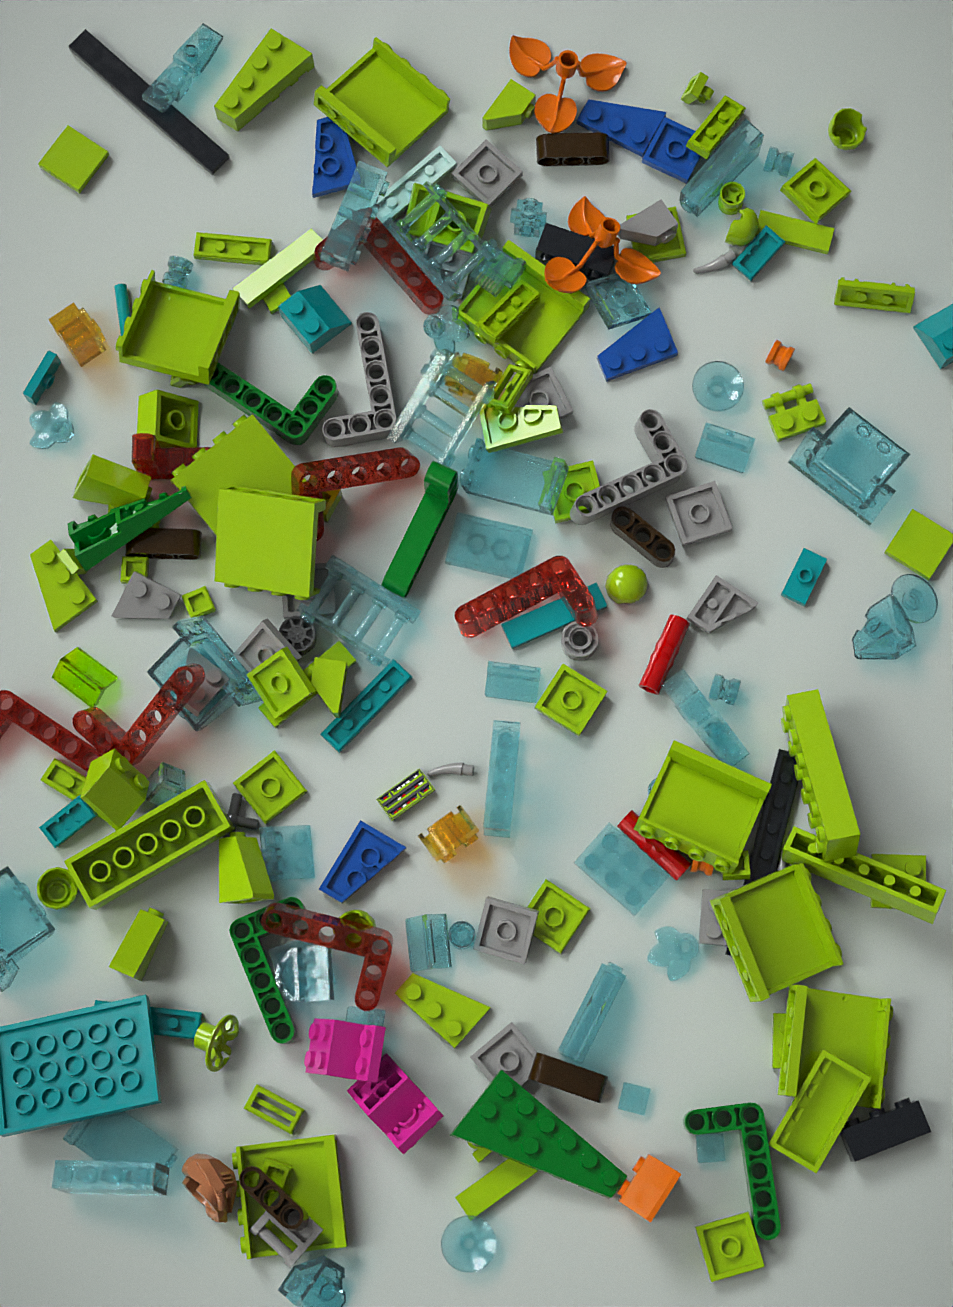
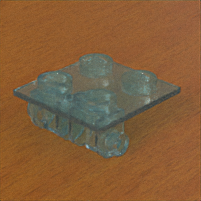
[259,825,315,882]

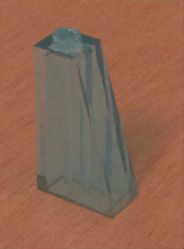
[679,118,764,217]
[557,962,626,1064]

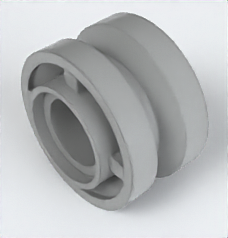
[561,621,599,661]

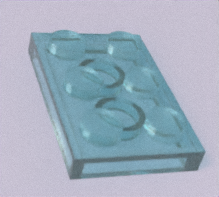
[445,512,533,581]
[574,822,670,916]

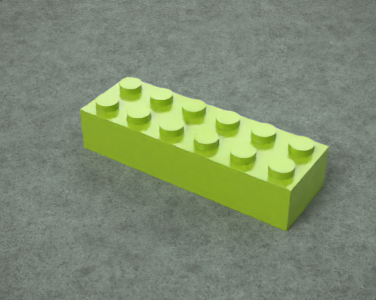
[781,689,860,862]
[64,780,235,910]

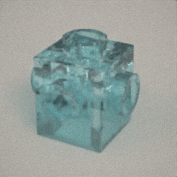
[510,198,547,238]

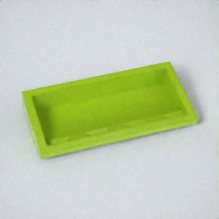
[768,1049,871,1173]

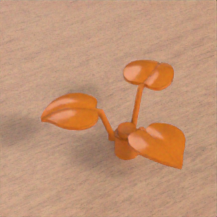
[509,35,627,134]
[544,196,661,293]

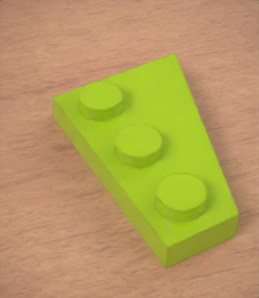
[30,539,98,632]

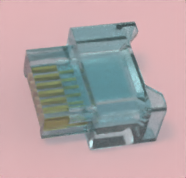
[470,238,526,298]

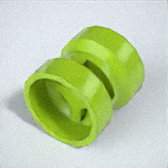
[718,182,745,215]

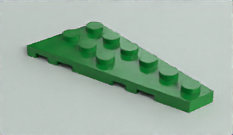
[450,1070,627,1199]

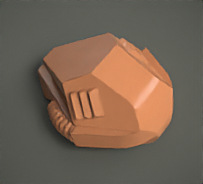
[182,1153,237,1223]

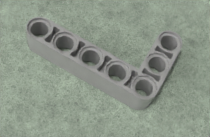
[322,312,397,447]
[570,409,687,525]

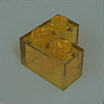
[48,302,106,367]

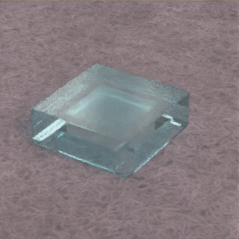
[617,1082,650,1116]
[695,1133,726,1163]

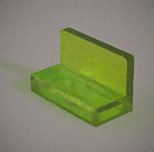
[52,647,118,708]

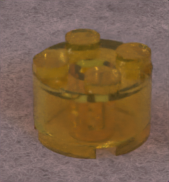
[443,352,503,404]
[418,804,480,863]

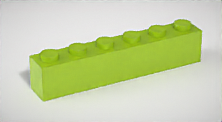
[782,826,946,924]

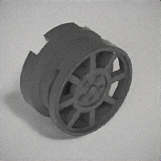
[279,616,317,656]

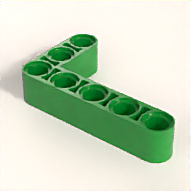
[204,363,338,445]
[381,461,459,598]
[229,897,306,1044]
[683,1103,781,1240]

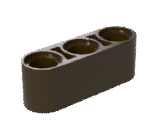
[536,132,610,166]
[610,506,675,568]
[125,528,202,560]
[528,1052,608,1103]
[239,1166,309,1232]

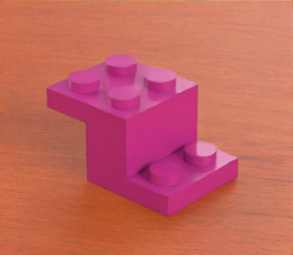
[304,1018,386,1083]
[347,1053,444,1155]

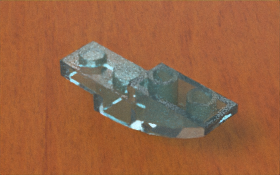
[142,23,223,113]
[661,669,750,766]

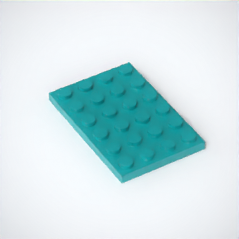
[0,994,162,1137]

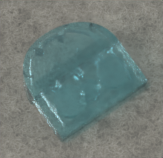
[274,945,334,1002]

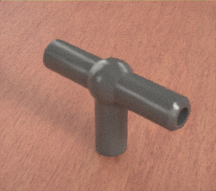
[223,793,259,838]

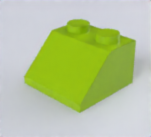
[424,189,492,254]
[136,389,199,451]
[80,748,150,831]

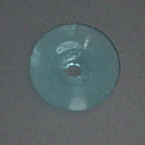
[692,361,744,411]
[891,574,938,623]
[441,1215,496,1272]

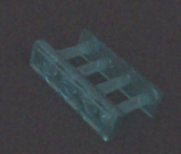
[383,181,499,302]
[387,349,497,468]
[297,554,421,667]
[483,720,520,838]

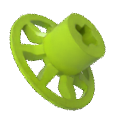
[194,1014,239,1072]

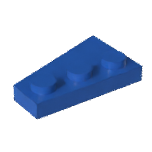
[576,99,667,157]
[312,117,361,198]
[597,307,678,382]
[319,820,407,904]

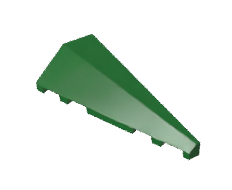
[67,486,192,572]

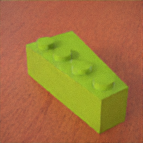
[214,28,315,132]

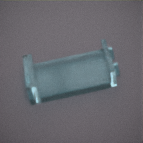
[460,438,569,516]
[63,1111,178,1196]

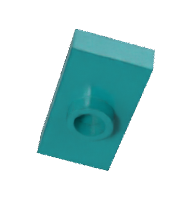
[732,225,785,281]
[23,350,61,405]
[781,548,827,606]
[39,795,98,848]

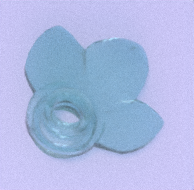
[423,305,470,357]
[29,402,74,449]
[647,926,699,981]

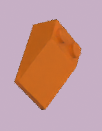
[617,1154,681,1222]

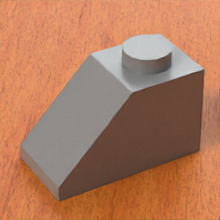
[618,199,678,246]

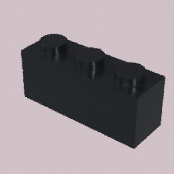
[535,223,616,284]
[840,1097,931,1162]

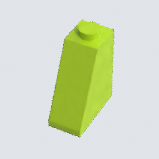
[72,454,152,506]
[219,832,274,904]
[109,907,168,981]

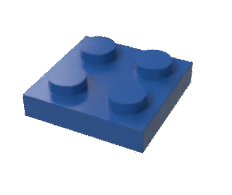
[642,117,701,184]

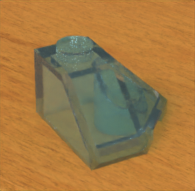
[852,594,916,659]
[278,1255,346,1307]

